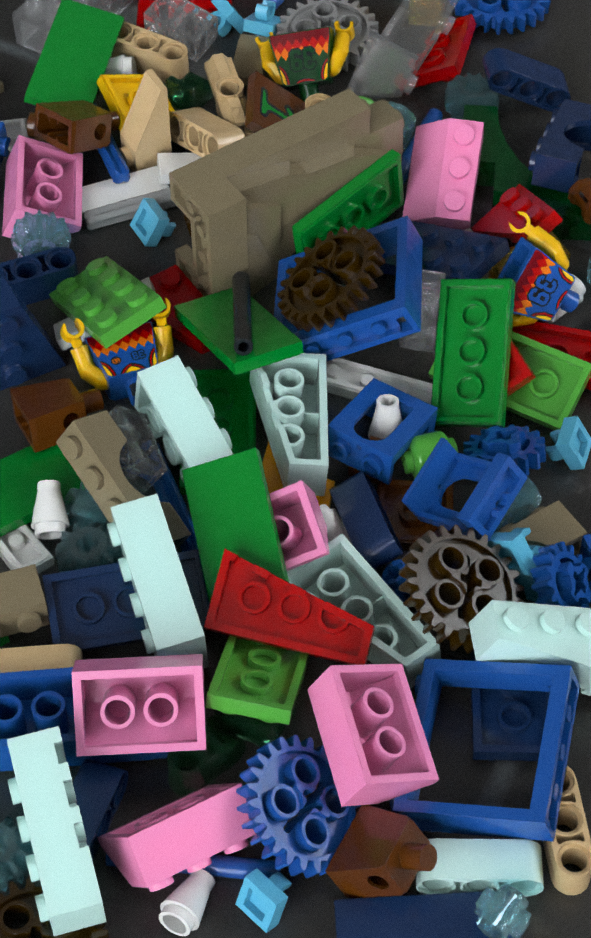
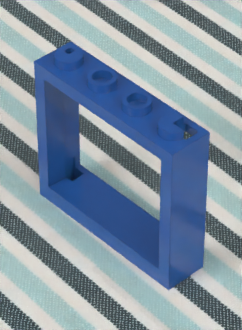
[274,215,423,362]
[390,658,580,842]

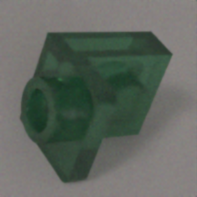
[166,72,213,110]

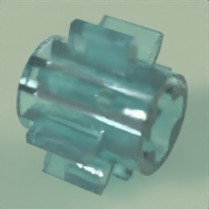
[64,481,107,531]
[474,885,532,938]

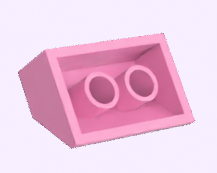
[402,118,484,230]
[2,135,83,244]
[269,480,329,571]
[72,654,206,757]
[307,664,439,807]
[97,783,255,892]

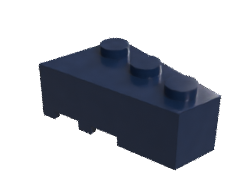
[0,276,67,391]

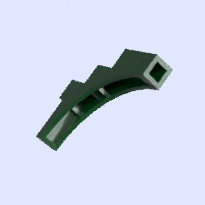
[463,104,591,242]

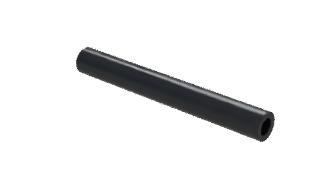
[232,271,253,356]

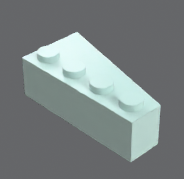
[249,353,329,496]
[134,356,233,483]
[106,493,209,668]
[287,534,441,689]
[469,600,591,696]
[7,726,107,936]

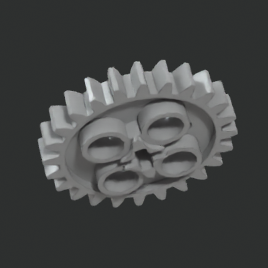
[276,0,379,71]

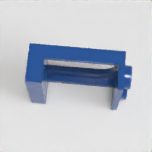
[328,378,438,485]
[401,437,528,542]

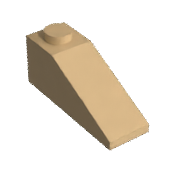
[119,68,172,172]

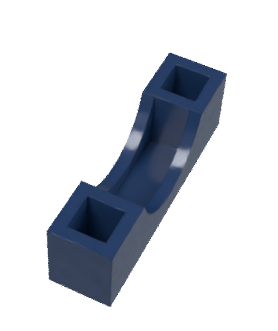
[528,99,591,193]

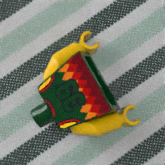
[255,21,355,102]

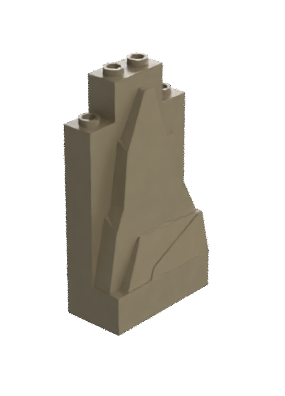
[169,88,405,297]

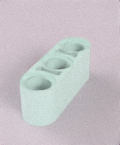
[416,838,544,897]

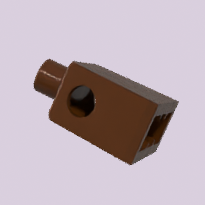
[34,100,120,154]
[10,378,104,453]
[325,805,437,899]

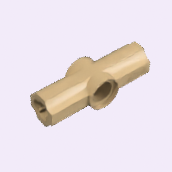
[204,53,254,137]

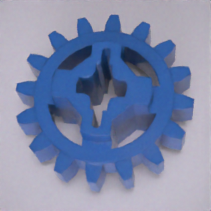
[463,424,546,476]
[530,542,591,608]

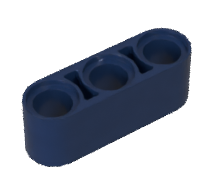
[482,48,571,112]
[0,247,78,305]
[329,470,404,570]
[73,759,128,862]

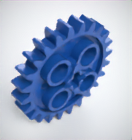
[450,0,551,35]
[236,735,361,878]

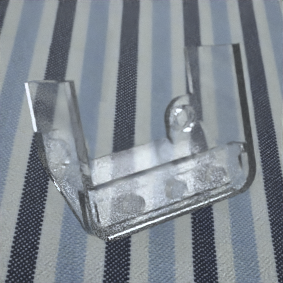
[347,0,459,99]

